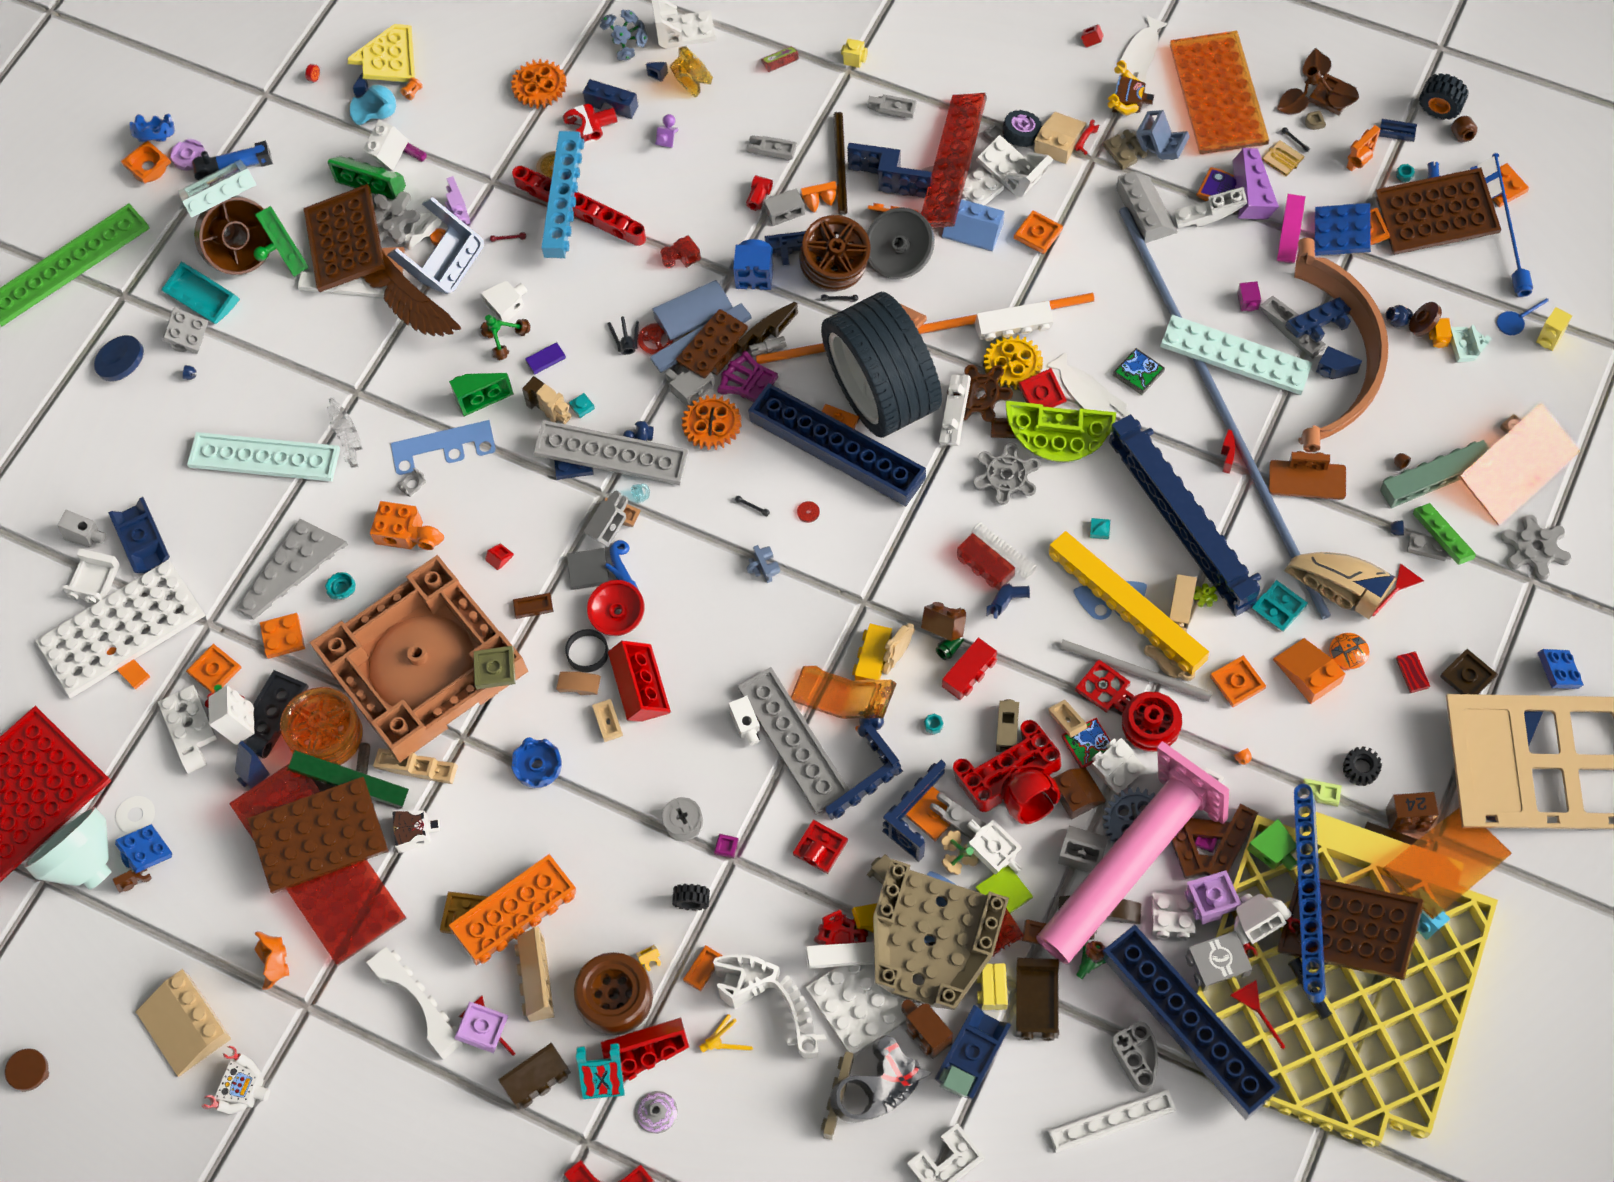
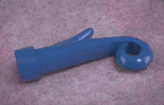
[605,540,639,590]

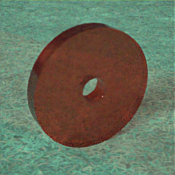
[797,501,820,523]

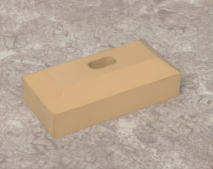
[592,699,623,742]
[1048,699,1087,738]

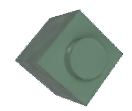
[939,1066,975,1098]

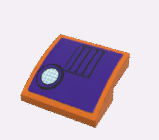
[1196,167,1237,201]

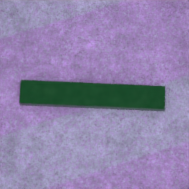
[287,750,409,809]

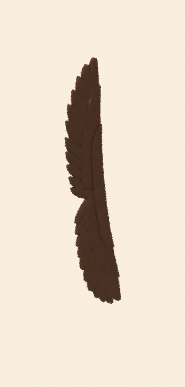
[361,250,461,337]

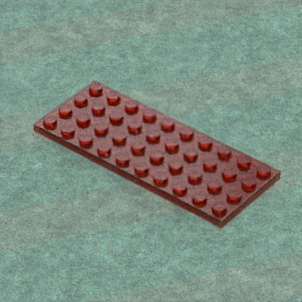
[229,763,407,966]

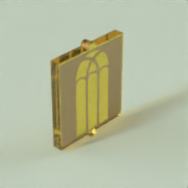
[1262,140,1305,177]

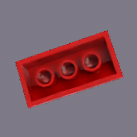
[608,641,671,722]

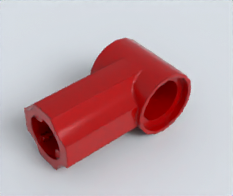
[746,175,773,211]

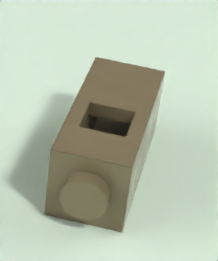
[996,699,1019,752]

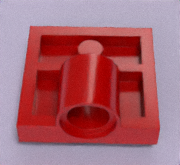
[793,819,848,874]

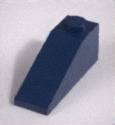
[235,740,270,791]

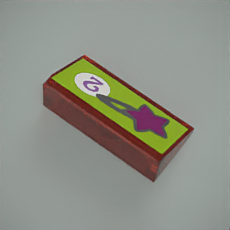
[761,46,799,72]

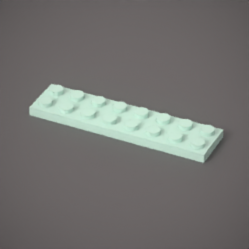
[1160,315,1313,395]
[187,432,340,481]

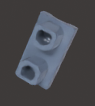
[746,545,780,583]

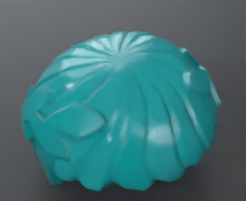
[325,572,356,600]

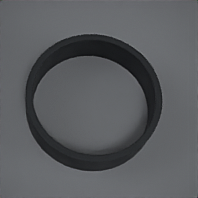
[565,629,609,673]

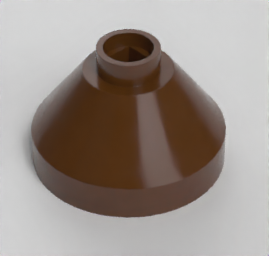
[194,195,272,275]

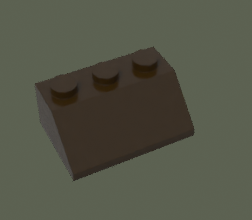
[498,1042,571,1110]

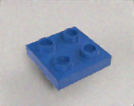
[1537,649,1584,689]
[115,824,172,873]

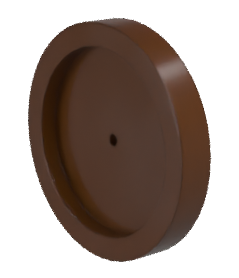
[1409,302,1442,336]

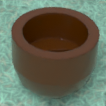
[1394,453,1411,470]

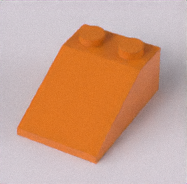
[1273,638,1345,704]

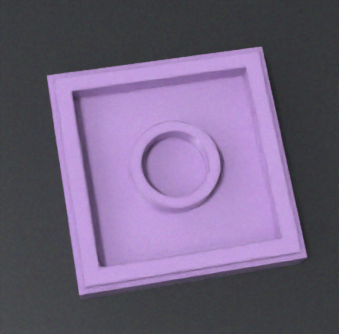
[454,1001,508,1053]

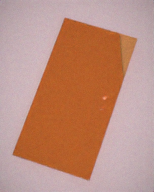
[1458,403,1580,525]
[1382,808,1512,919]

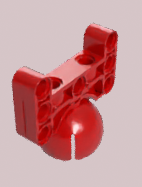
[953,720,1062,824]

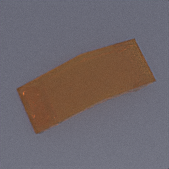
[791,665,897,719]

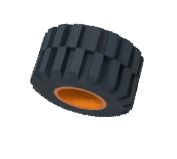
[1419,73,1469,120]

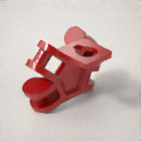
[814,909,868,945]

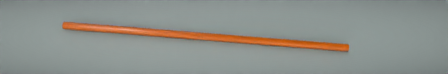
[756,293,1095,364]

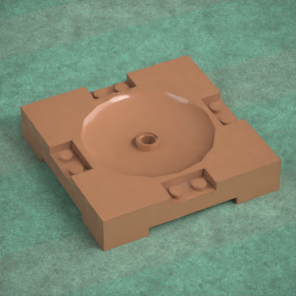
[310,555,528,763]

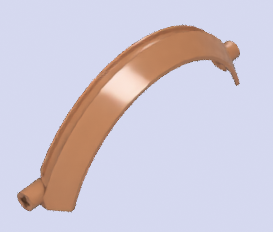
[1294,238,1388,452]

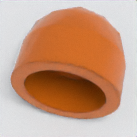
[1234,748,1252,765]

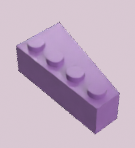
[1232,148,1279,219]

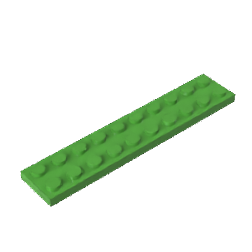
[0,203,150,327]

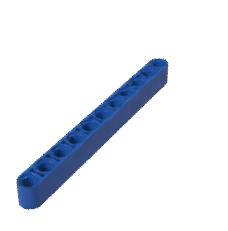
[1294,784,1326,1003]

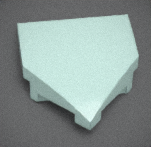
[1450,325,1492,362]

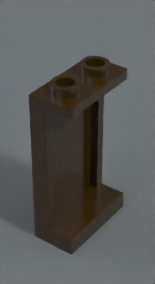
[1016,958,1059,1041]

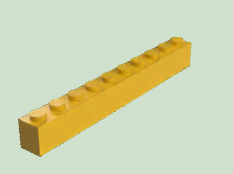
[1049,531,1209,675]

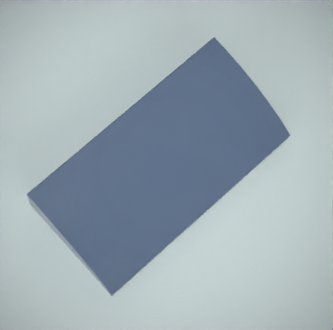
[652,280,733,340]

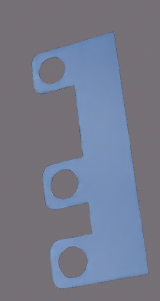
[391,420,496,475]

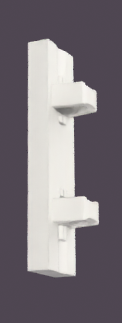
[939,375,971,446]

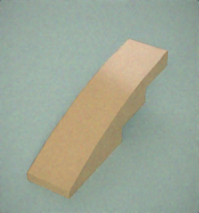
[373,748,458,784]

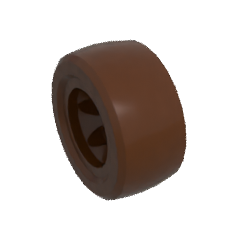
[574,952,654,1035]

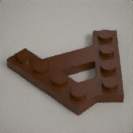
[1171,804,1259,879]

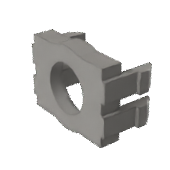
[397,468,426,497]

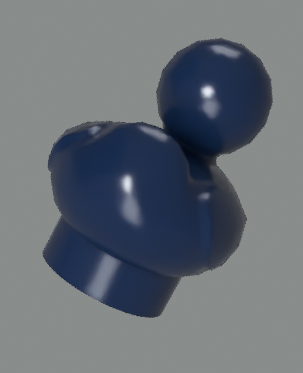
[1385,305,1413,327]
[623,421,654,441]
[855,707,884,737]

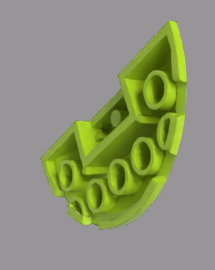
[1006,401,1116,462]

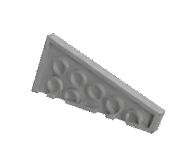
[236,519,348,620]

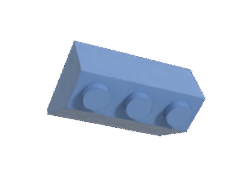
[942,197,1005,251]

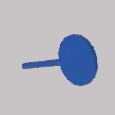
[1497,298,1549,335]

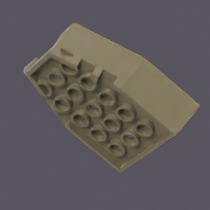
[873,859,1009,1010]

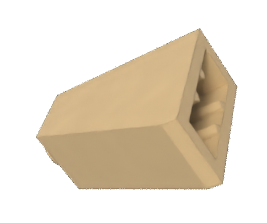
[1169,574,1197,627]

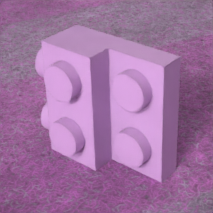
[445,176,471,225]
[1185,871,1241,925]

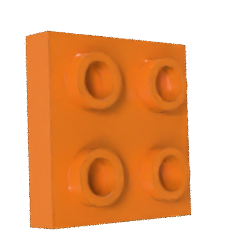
[1346,125,1380,171]

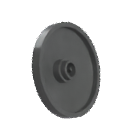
[867,207,935,279]

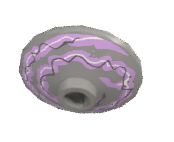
[636,1091,678,1134]

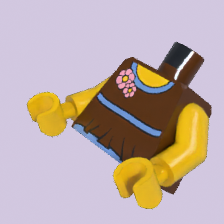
[1108,60,1154,116]

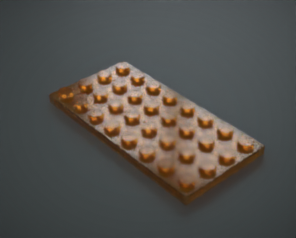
[1169,31,1269,155]

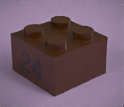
[1386,792,1439,833]

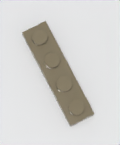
[821,1051,854,1140]

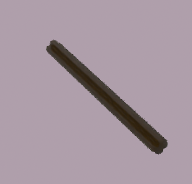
[834,112,848,215]

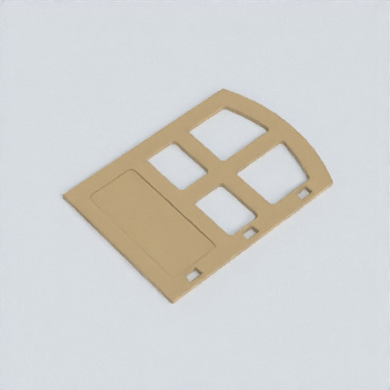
[1446,694,1614,829]

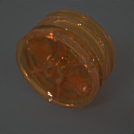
[280,687,363,765]

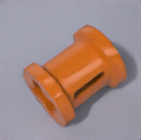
[400,77,423,100]

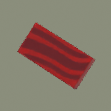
[1396,651,1430,694]

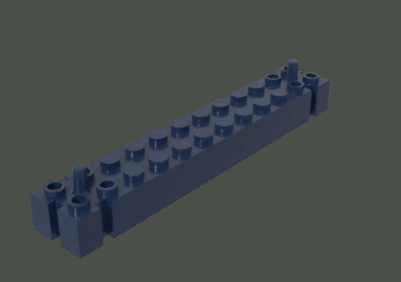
[1109,414,1261,617]

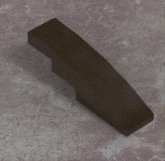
[736,301,798,354]

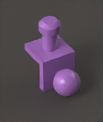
[655,114,678,147]

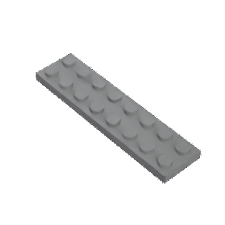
[534,420,688,485]
[737,667,849,814]

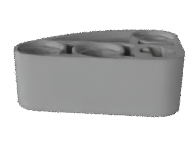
[1112,1022,1158,1093]

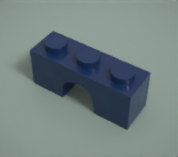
[583,79,638,119]

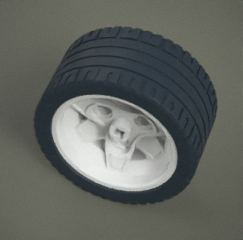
[821,292,942,438]

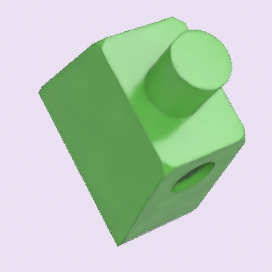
[1247,819,1297,871]

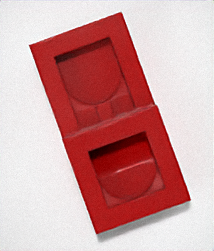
[1221,429,1235,474]

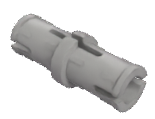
[749,336,787,357]

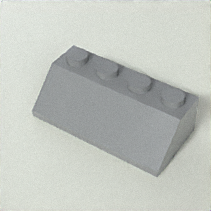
[1116,171,1177,243]

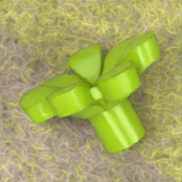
[1193,583,1218,607]

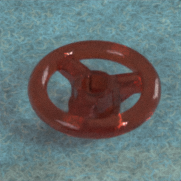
[638,323,674,354]

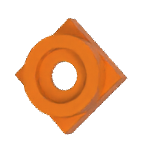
[121,141,171,184]

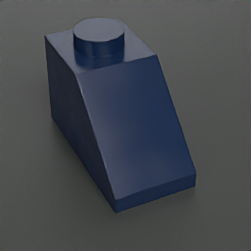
[1316,346,1362,379]

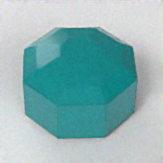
[1396,164,1415,182]
[924,713,944,734]

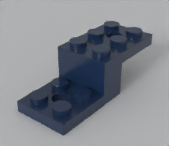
[847,142,932,198]

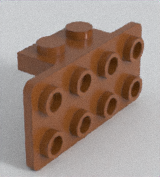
[1269,451,1346,500]

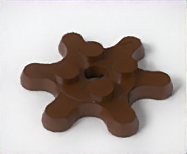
[947,364,1013,422]

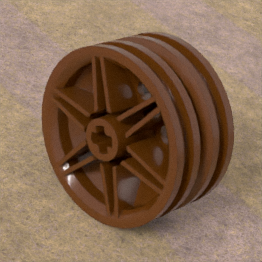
[799,215,871,291]

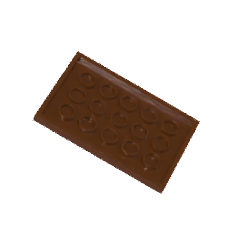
[1375,167,1502,255]
[304,184,385,292]
[247,777,389,894]
[1277,877,1424,981]

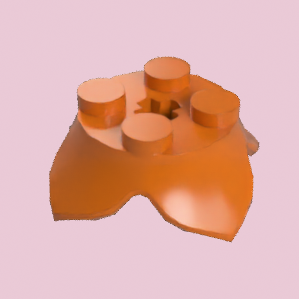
[254,931,289,990]

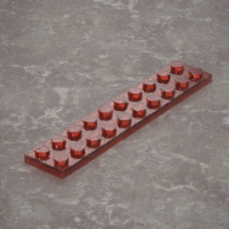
[921,93,987,228]

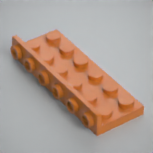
[449,854,576,965]

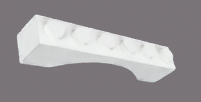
[366,947,463,1060]

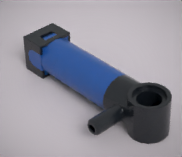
[192,140,273,180]

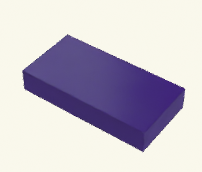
[525,342,566,375]

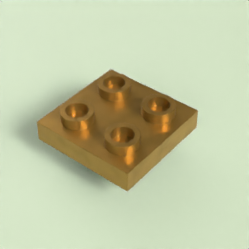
[440,891,488,934]

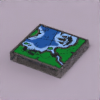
[1113,348,1165,395]

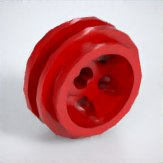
[1122,692,1182,752]

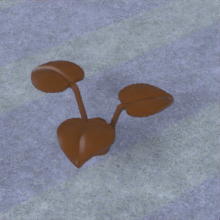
[1277,48,1359,114]

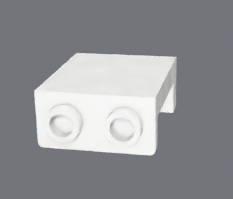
[363,120,409,170]
[63,548,120,604]

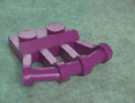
[717,351,778,402]

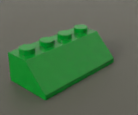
[327,156,406,200]

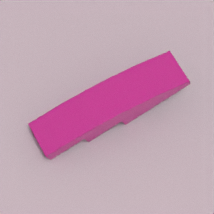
[1276,194,1306,263]

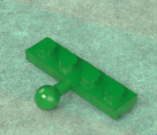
[253,206,309,276]

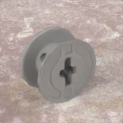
[662,797,704,842]

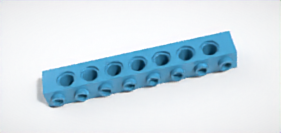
[541,131,584,259]

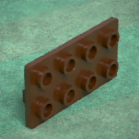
[676,309,748,379]

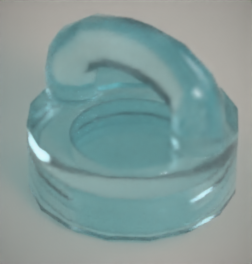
[631,483,650,503]

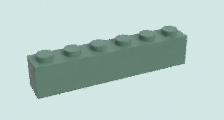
[1380,440,1495,508]

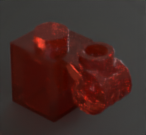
[660,235,701,268]

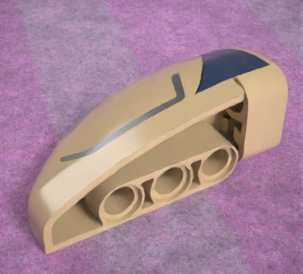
[1284,552,1397,619]

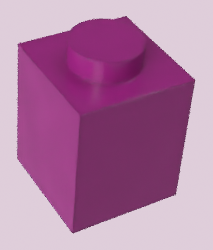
[1237,281,1261,312]

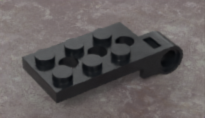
[246,670,309,759]

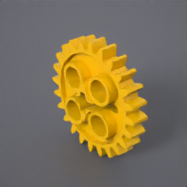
[983,335,1043,390]

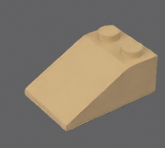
[1034,112,1087,164]

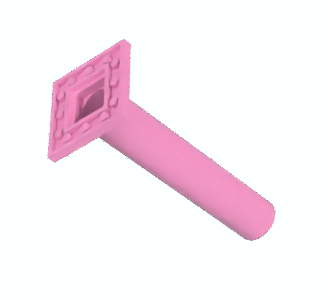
[1036,741,1229,964]

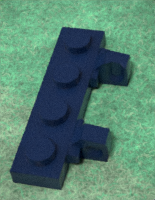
[764,231,836,265]
[1285,297,1351,343]

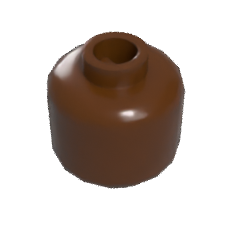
[1451,116,1478,142]

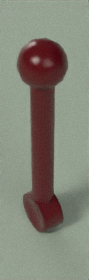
[489,232,526,242]

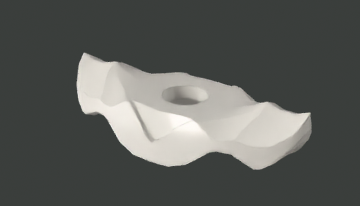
[404,205,447,250]

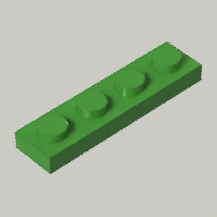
[1413,503,1476,565]

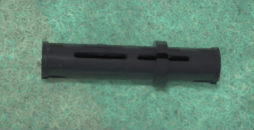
[1288,957,1332,1020]

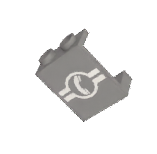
[1185,931,1253,991]

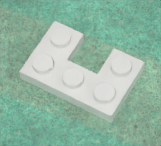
[907,1123,985,1182]

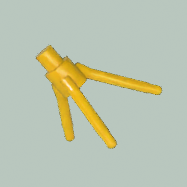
[699,1014,753,1053]

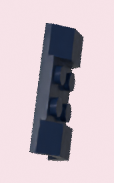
[108,497,170,574]
[935,1005,1011,1099]

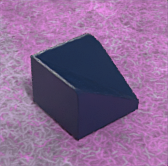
[646,62,668,81]
[353,73,368,98]

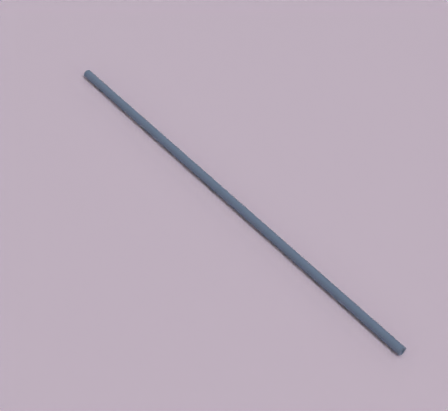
[1119,207,1331,619]

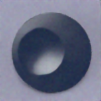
[94,335,144,382]

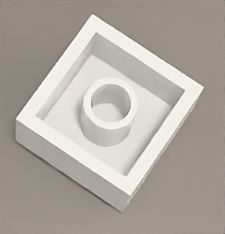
[209,686,254,745]

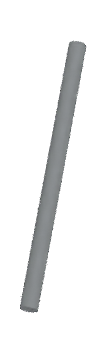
[1060,639,1212,702]

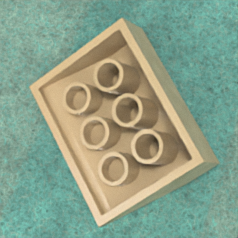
[136,969,231,1077]

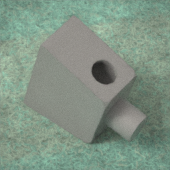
[57,510,106,547]

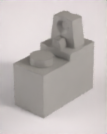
[665,369,715,406]

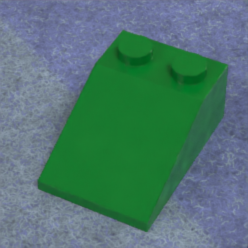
[449,373,514,417]

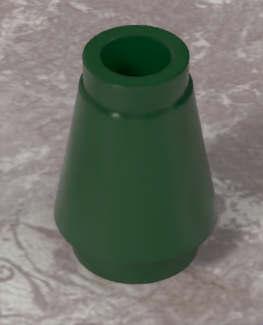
[936,637,964,660]

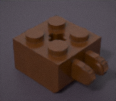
[901,999,953,1059]

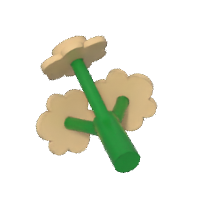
[941,830,979,875]

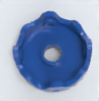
[130,114,175,142]
[511,737,562,788]

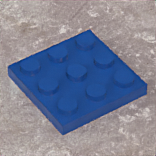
[1315,203,1371,256]

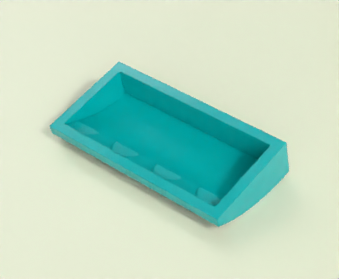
[161,261,240,324]

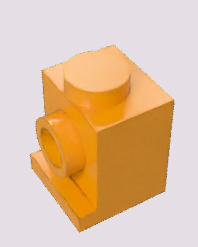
[1429,318,1452,348]

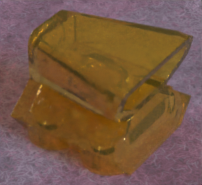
[670,46,713,97]

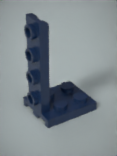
[826,724,903,820]
[882,759,946,862]

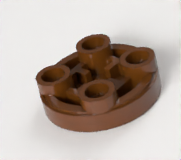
[5,1048,49,1092]

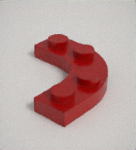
[564,1160,654,1182]

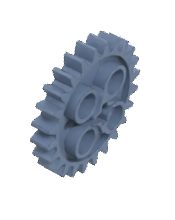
[1103,787,1156,843]

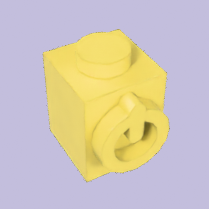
[841,38,868,68]

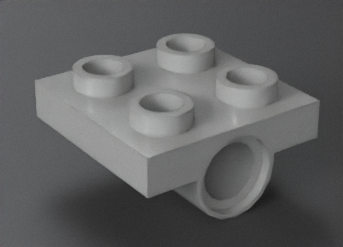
[162,307,208,354]

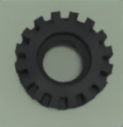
[1343,746,1382,786]
[672,884,710,911]

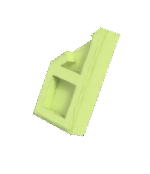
[1303,778,1342,807]

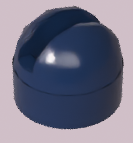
[183,365,197,380]
[1390,520,1404,536]

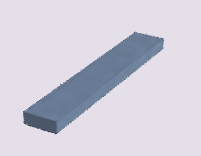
[650,303,752,373]

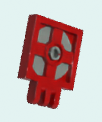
[1075,660,1134,713]

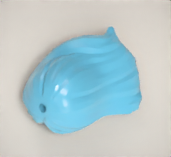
[350,84,396,125]

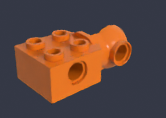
[370,501,444,550]

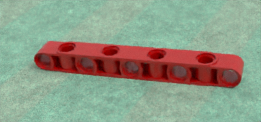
[512,166,646,246]

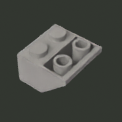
[1058,825,1109,873]

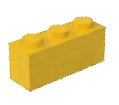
[852,623,892,688]

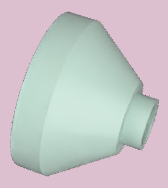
[24,807,111,890]

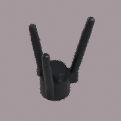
[607,316,639,355]

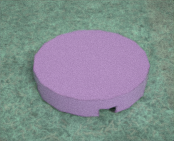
[170,139,205,171]

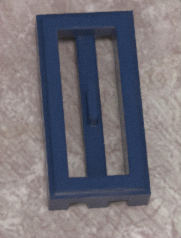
[1379,119,1417,142]

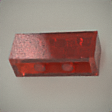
[957,533,1016,590]

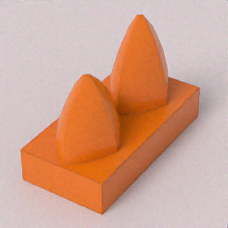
[800,181,837,213]

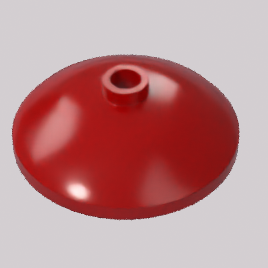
[587,580,645,636]

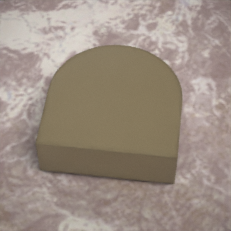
[1305,110,1326,130]

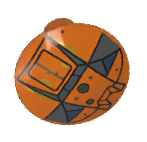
[1329,633,1369,670]

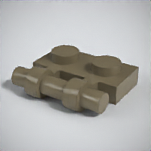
[1103,129,1148,170]

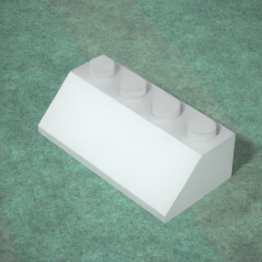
[974,301,1054,341]

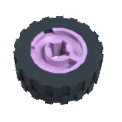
[1002,110,1042,147]

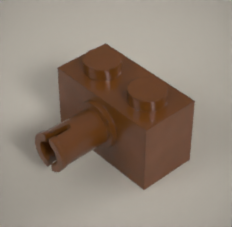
[921,602,966,641]

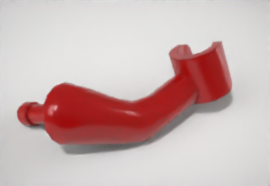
[1075,119,1100,155]

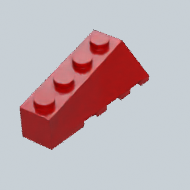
[601,1017,689,1082]

